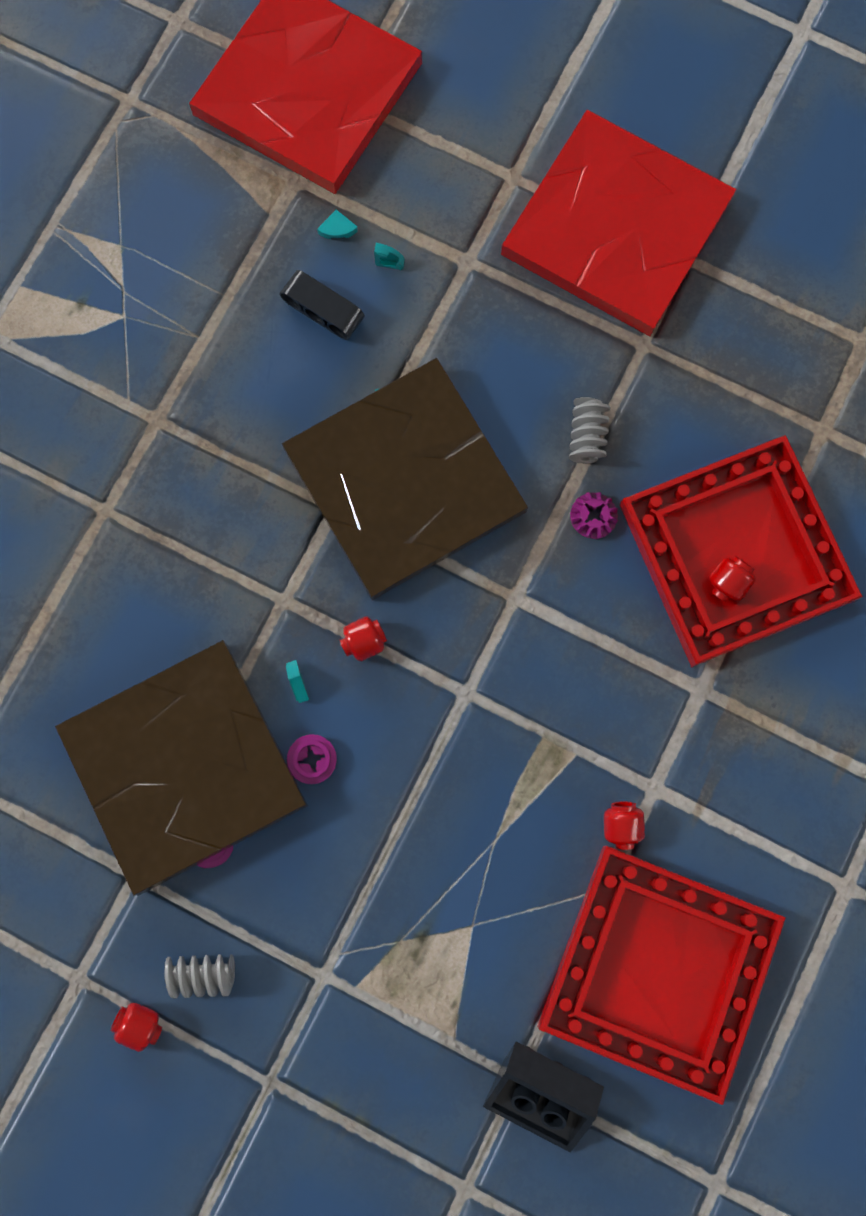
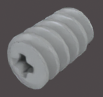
[569,397,610,464]
[164,954,235,999]

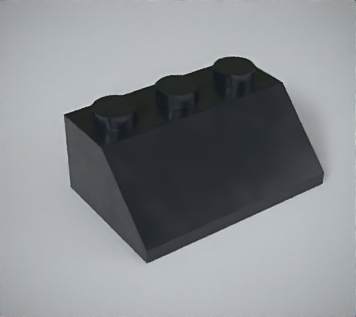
[483,1042,604,1153]

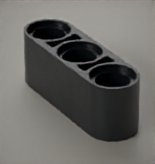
[279,270,365,340]

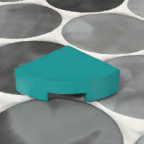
[317,209,358,239]
[374,243,405,270]
[286,660,309,703]

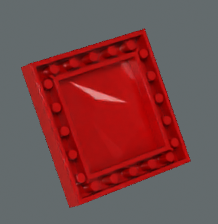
[189,0,422,194]
[501,110,737,337]
[619,435,863,668]
[537,846,786,1105]

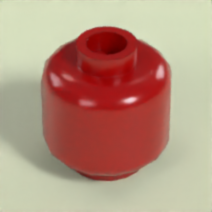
[709,556,756,602]
[340,616,387,662]
[604,801,645,850]
[110,1002,162,1052]

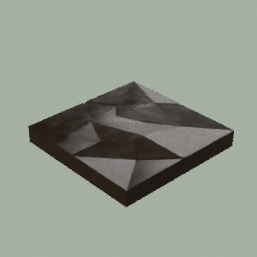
[282,358,528,600]
[55,640,308,896]

